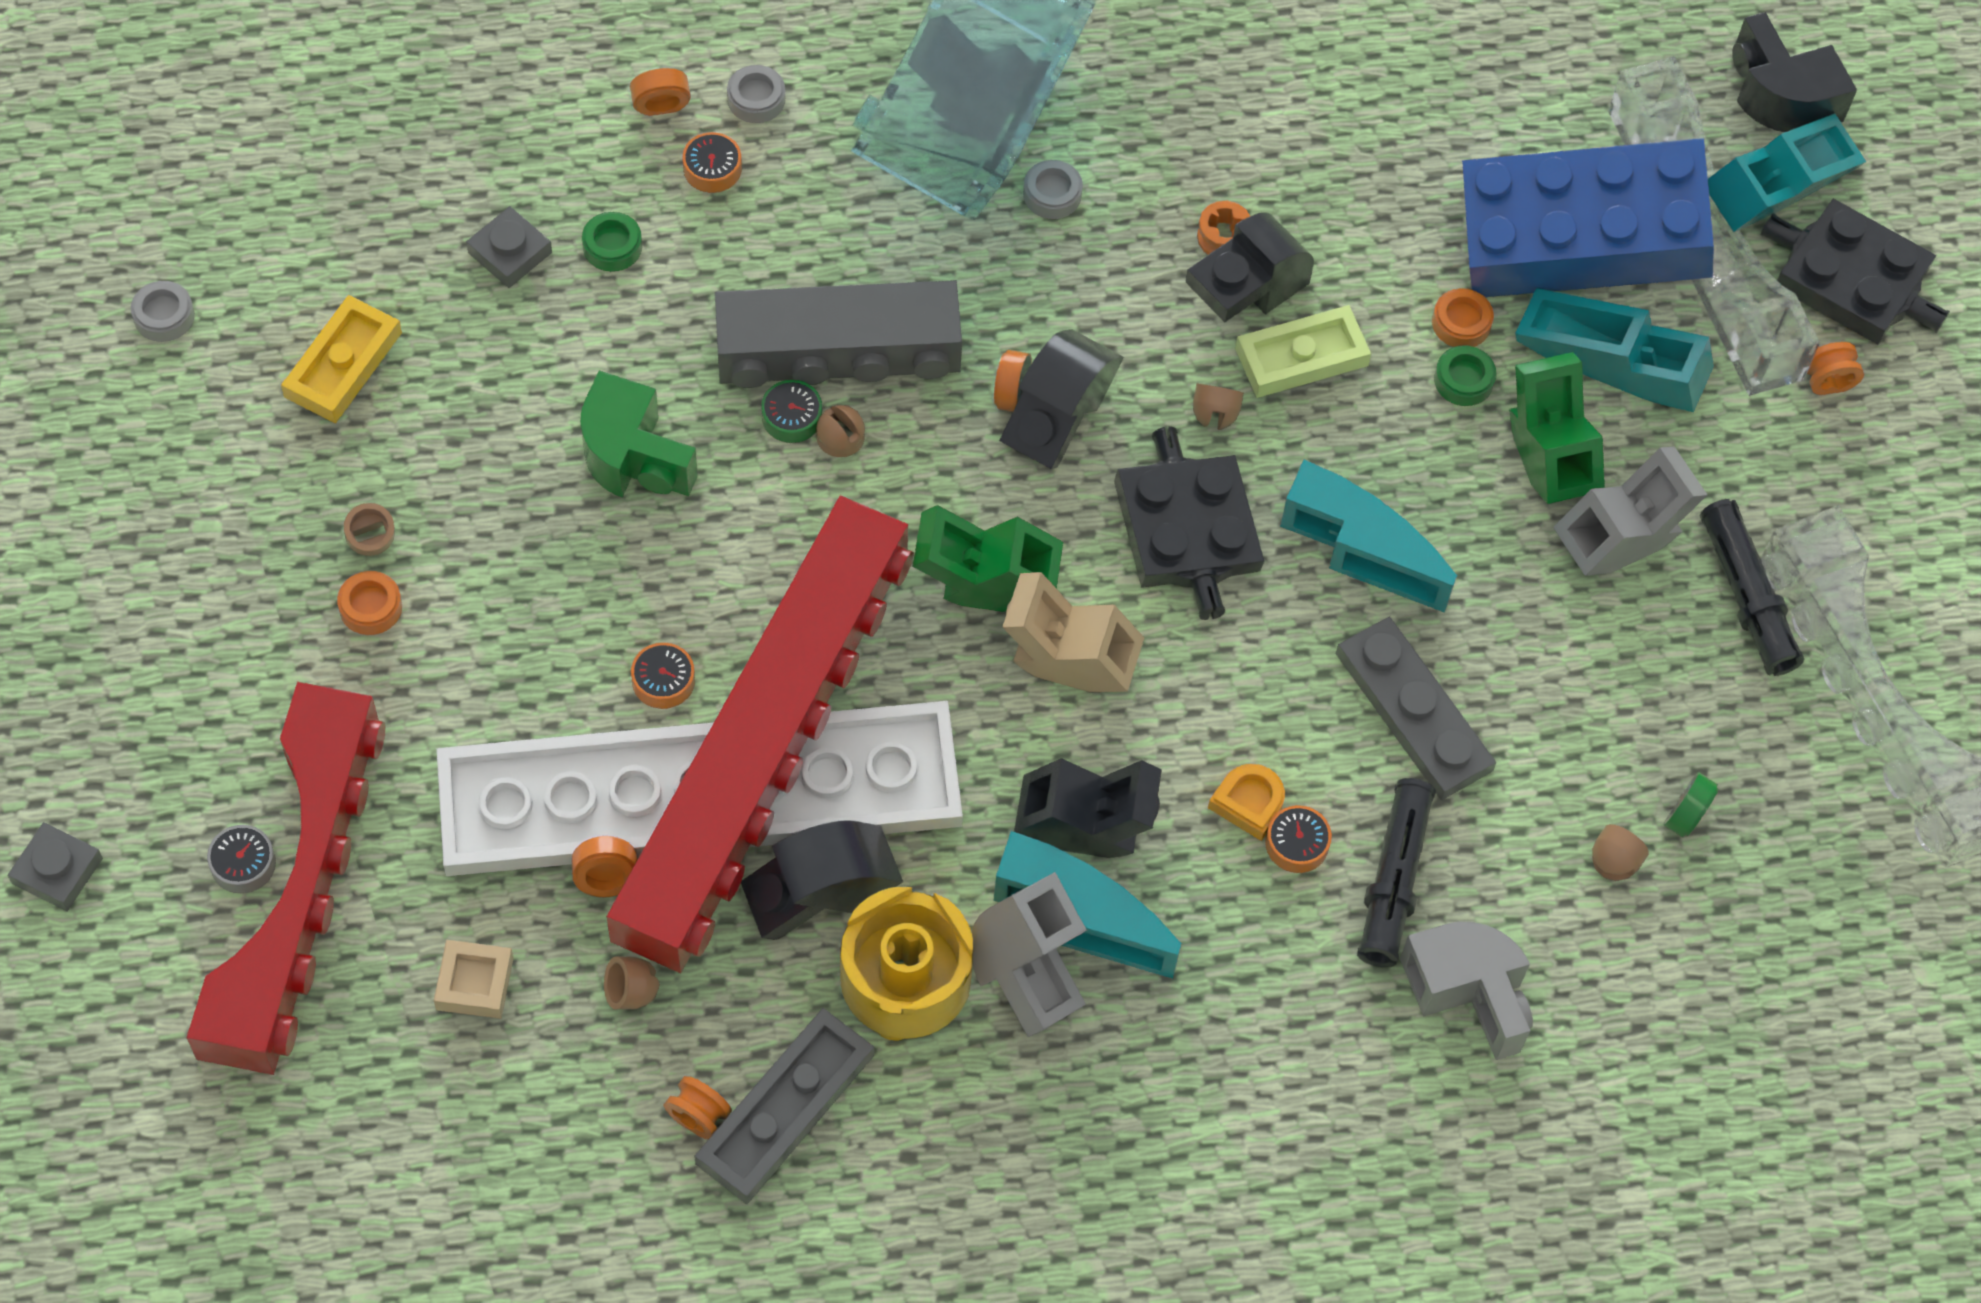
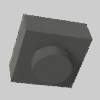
[466,206,552,288]
[7,822,103,912]

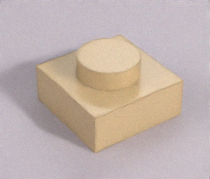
[434,940,514,1019]

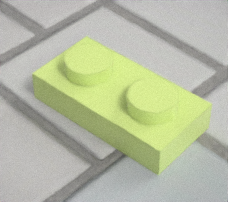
[1235,305,1371,398]

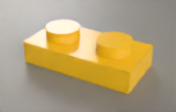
[281,295,402,424]

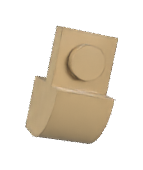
[1003,572,1144,692]

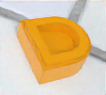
[1208,764,1285,841]

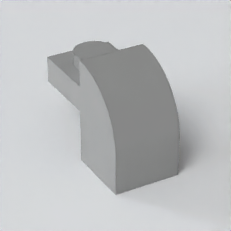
[1553,447,1707,576]
[971,872,1087,1037]
[1400,922,1533,1060]

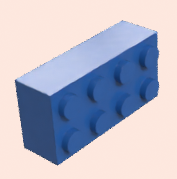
[1462,138,1714,297]

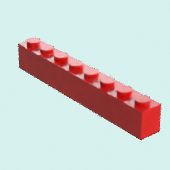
[606,495,914,974]

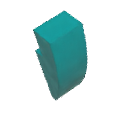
[1708,114,1867,232]
[1515,288,1714,413]
[1280,459,1457,613]
[993,831,1182,979]

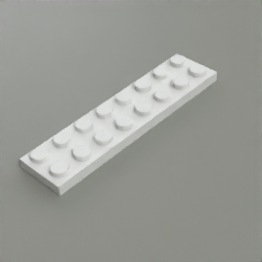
[436,701,963,876]

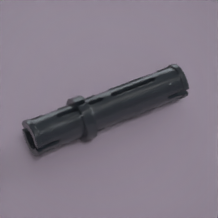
[1700,499,1805,676]
[1357,778,1436,967]

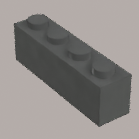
[715,280,962,388]

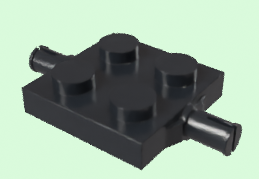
[1760,198,1950,345]
[1114,426,1264,620]

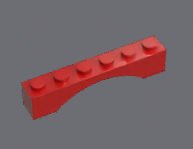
[186,681,386,1075]

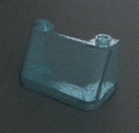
[851,0,1096,220]

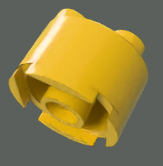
[840,887,973,1041]

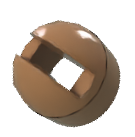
[1193,383,1244,430]
[816,405,865,457]
[344,503,395,556]
[1592,824,1649,881]
[604,956,660,1009]

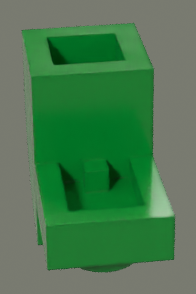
[1509,352,1605,504]
[580,370,698,498]
[912,505,1064,612]

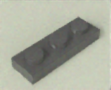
[1336,616,1497,801]
[694,1008,875,1204]

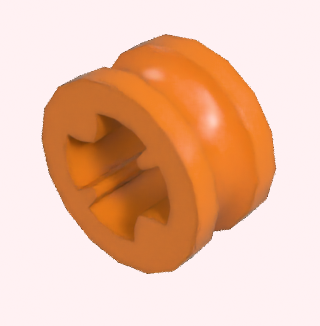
[1197,201,1250,255]
[1803,342,1864,395]
[663,1076,732,1139]

